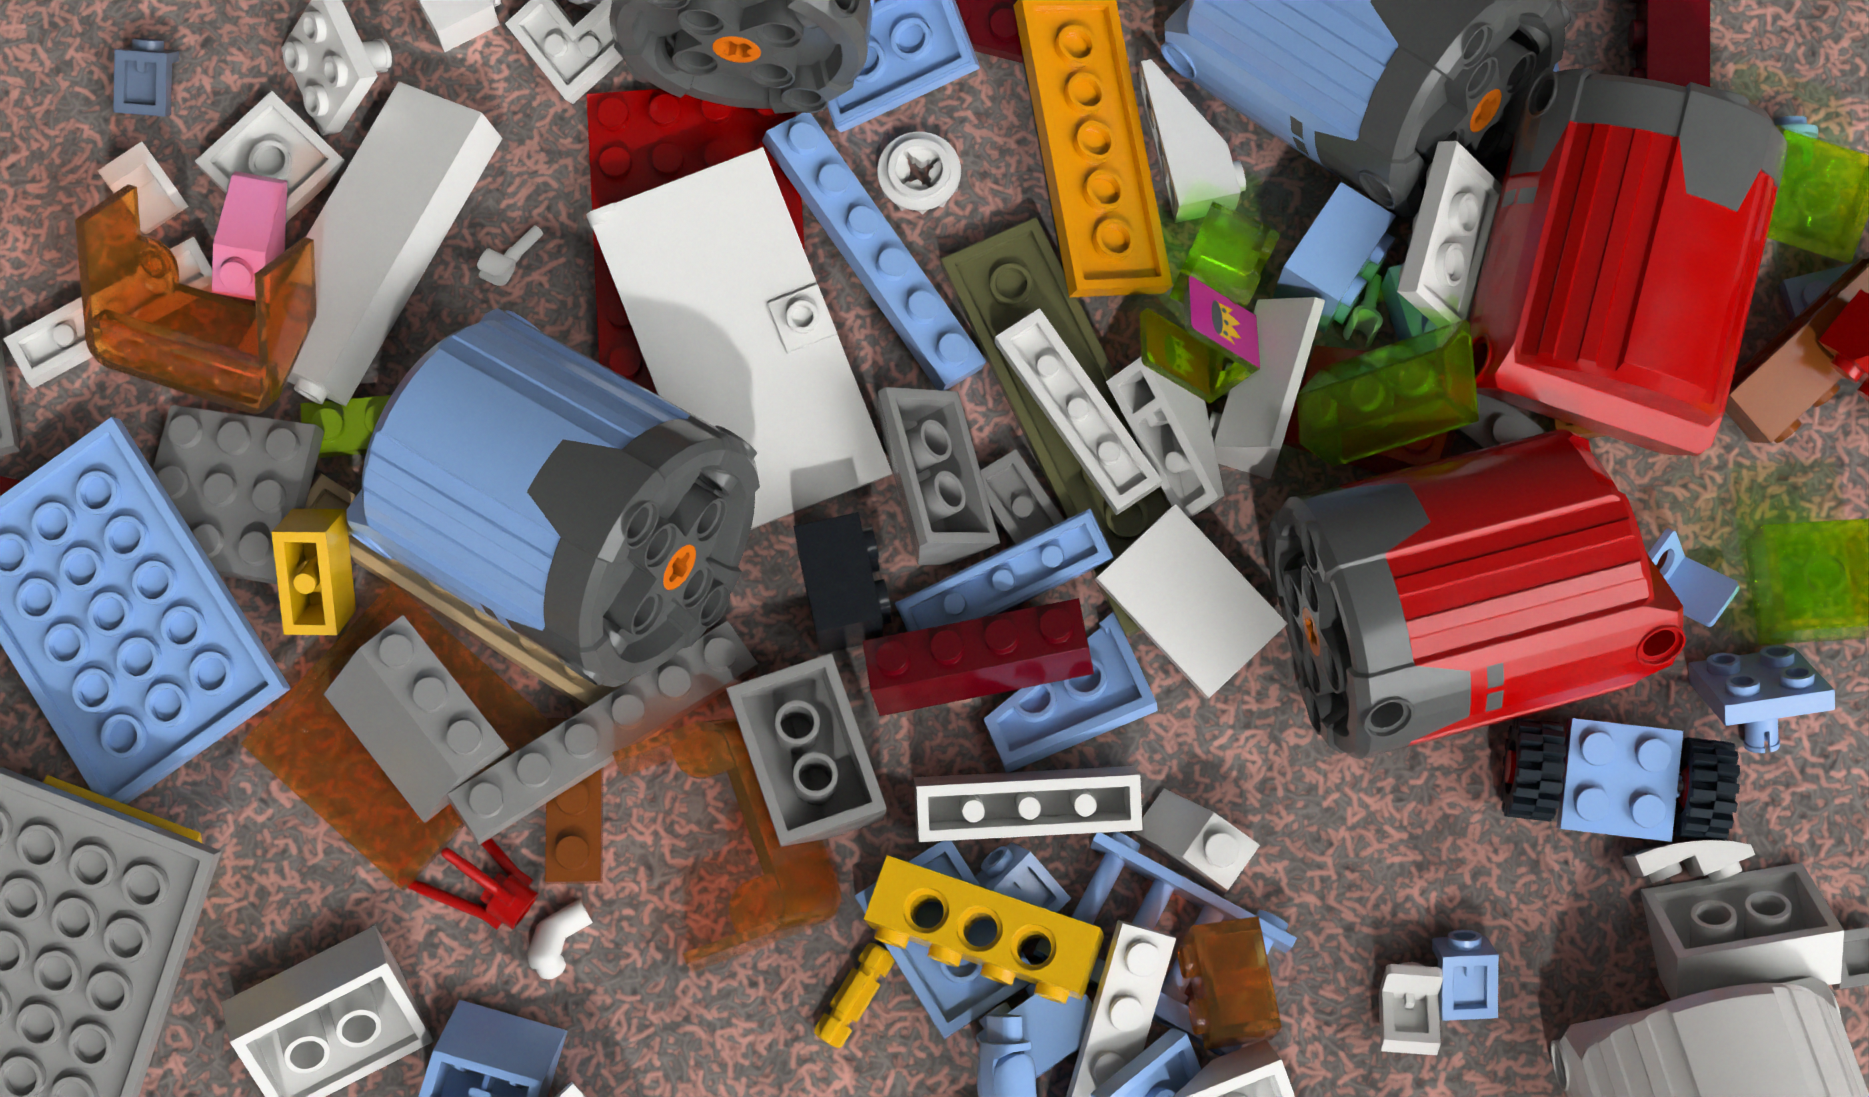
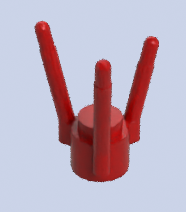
[399,823,539,930]

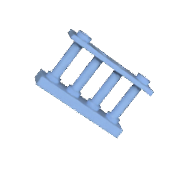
[1033,832,1297,1057]

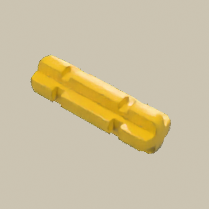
[814,943,895,1048]

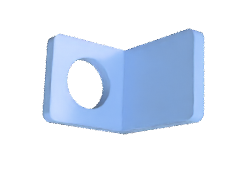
[1648,528,1740,627]

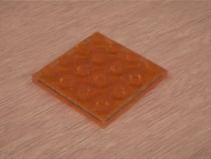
[240,582,554,891]

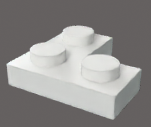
[505,0,623,104]

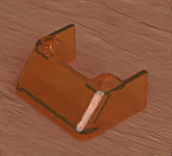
[75,184,316,414]
[612,717,841,973]

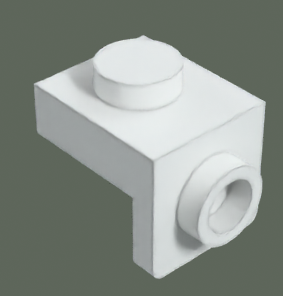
[1379,962,1443,1055]

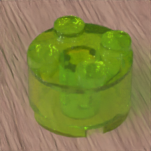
[1169,200,1281,308]

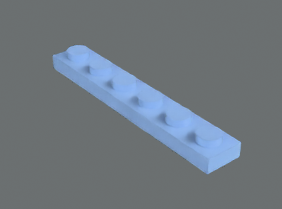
[762,113,987,391]

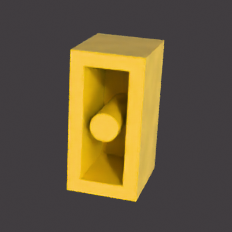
[271,508,356,635]

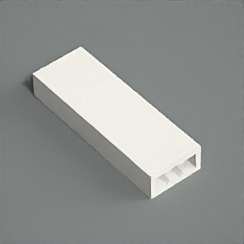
[239,81,502,406]

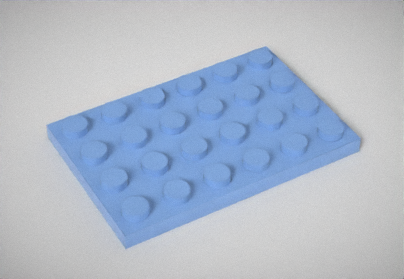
[0,417,291,805]

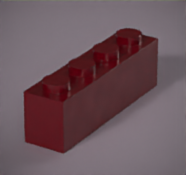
[1627,0,1710,87]
[862,598,1094,716]

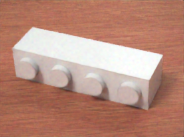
[913,766,1143,842]

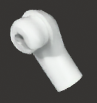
[527,899,593,980]

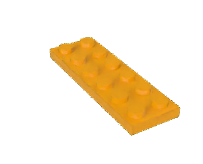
[1014,0,1173,298]

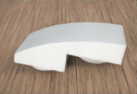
[1622,840,1755,883]

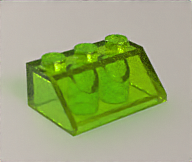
[1297,319,1479,467]

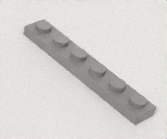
[447,621,758,845]

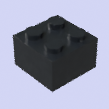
[793,512,892,654]

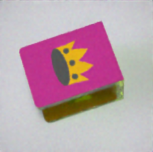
[1139,276,1260,404]

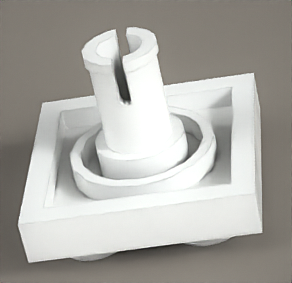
[281,0,392,136]

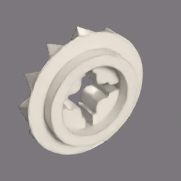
[877,132,961,214]

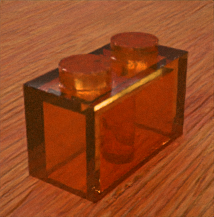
[1178,916,1282,1050]

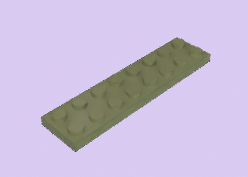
[941,217,1172,638]

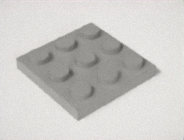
[153,405,325,585]

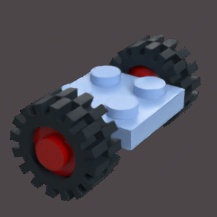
[1500,718,1740,842]

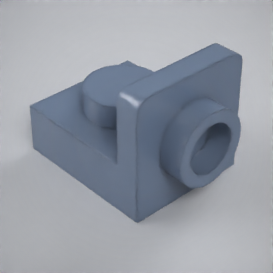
[113,38,179,117]

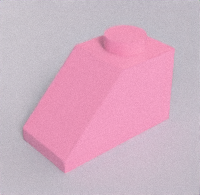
[212,171,287,302]

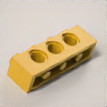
[864,855,1104,1004]

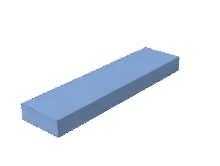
[895,509,1115,632]

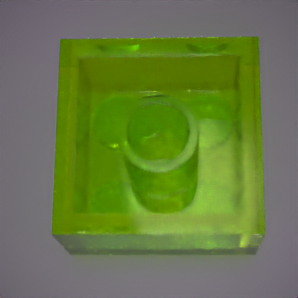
[1767,124,1869,264]
[1745,518,1869,645]

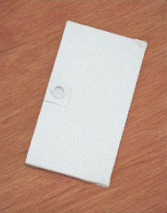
[586,147,893,529]

